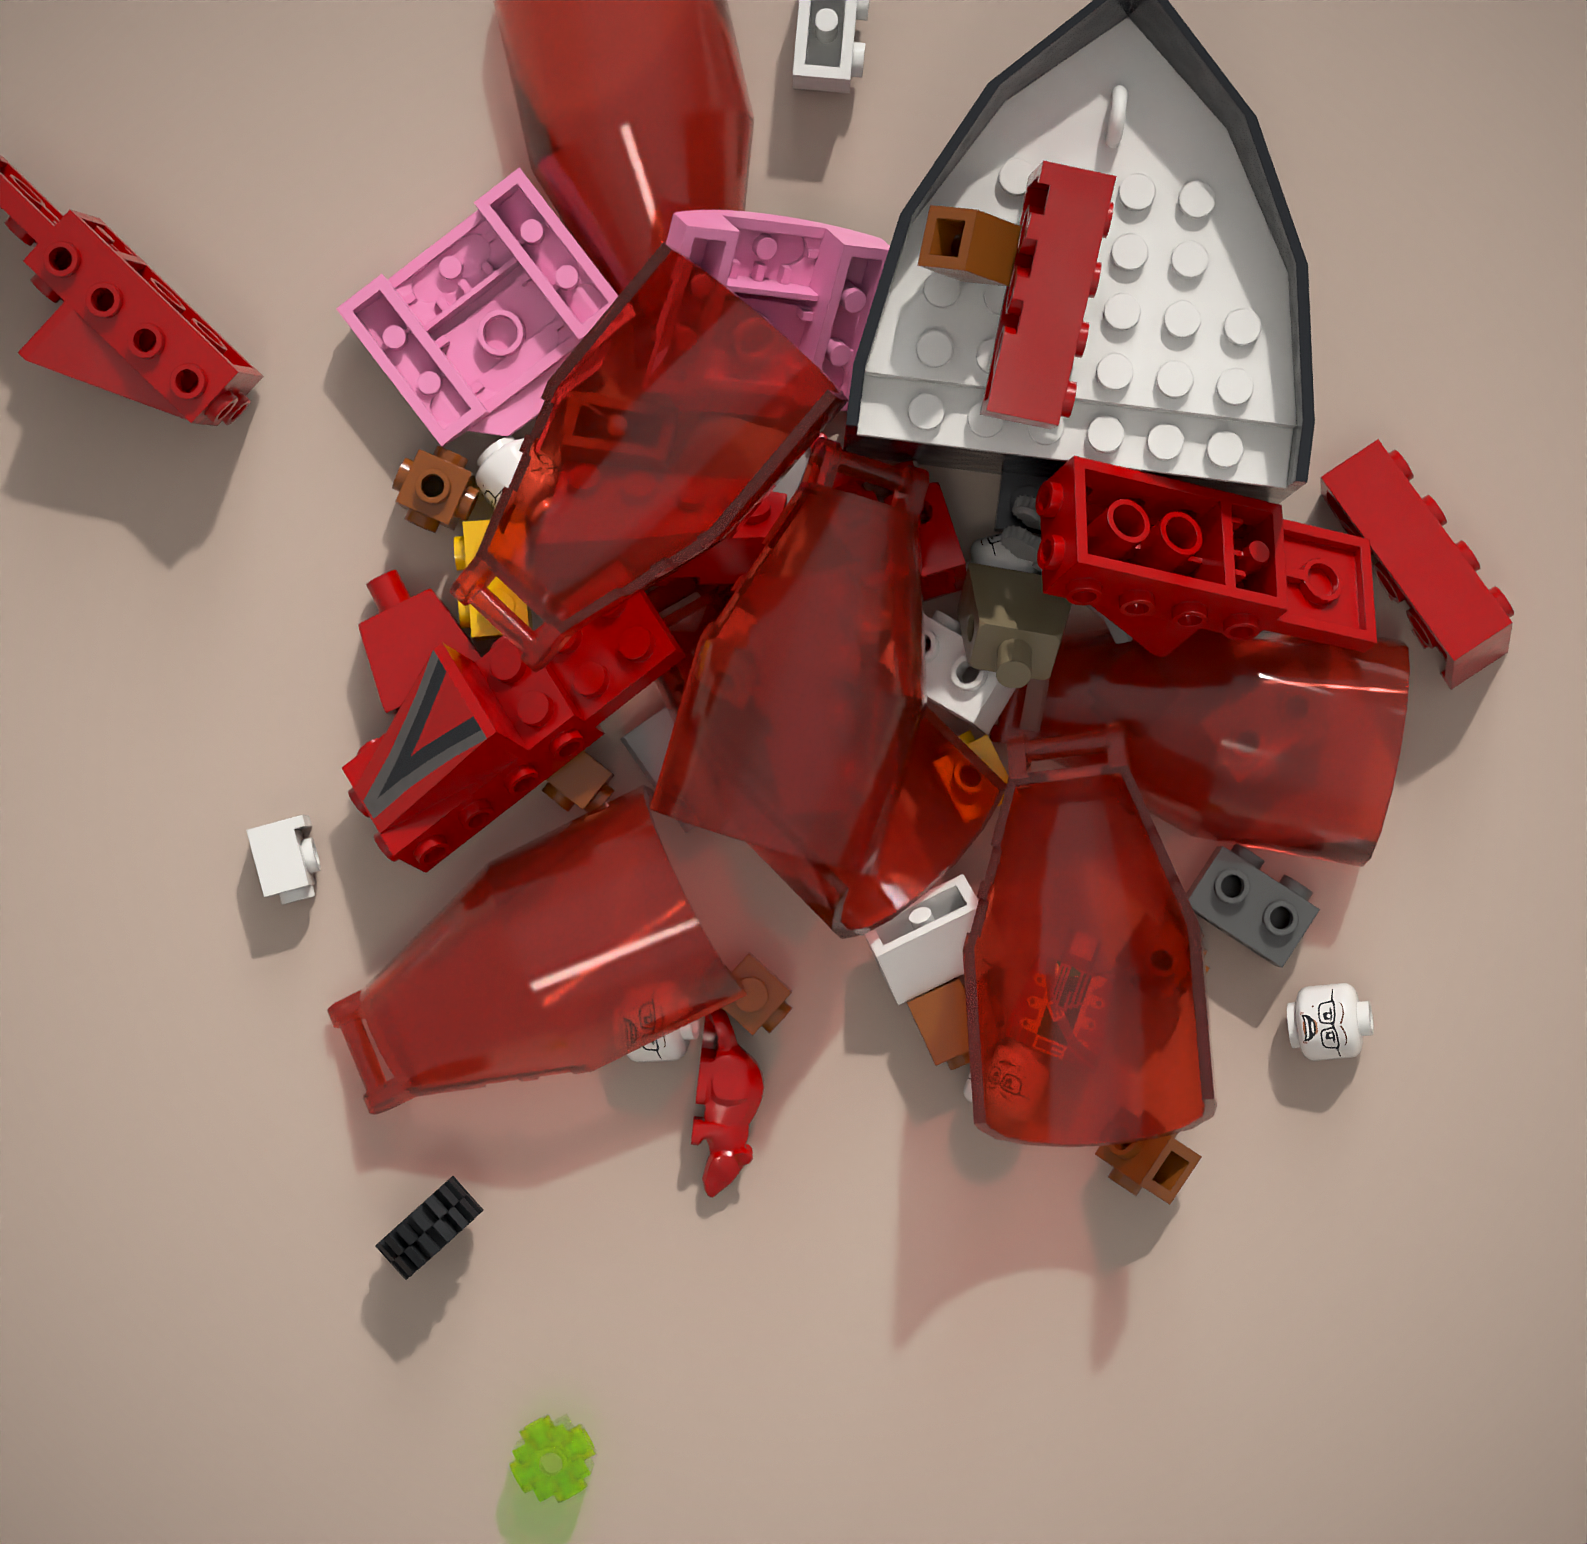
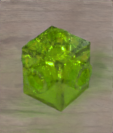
[509,1414,597,1503]

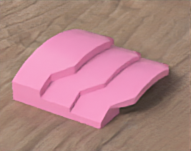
[336,167,625,447]
[641,210,890,423]

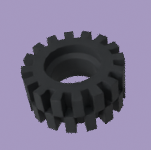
[375,1176,484,1280]

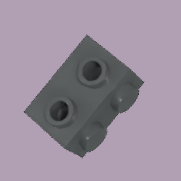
[1180,843,1320,968]

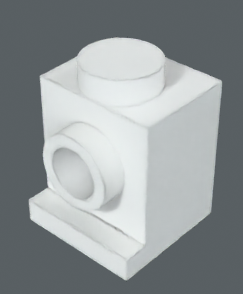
[246,815,321,905]

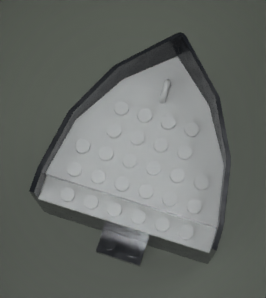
[843,0,1315,537]

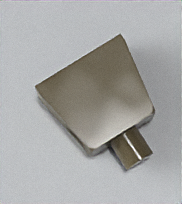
[957,562,1072,688]

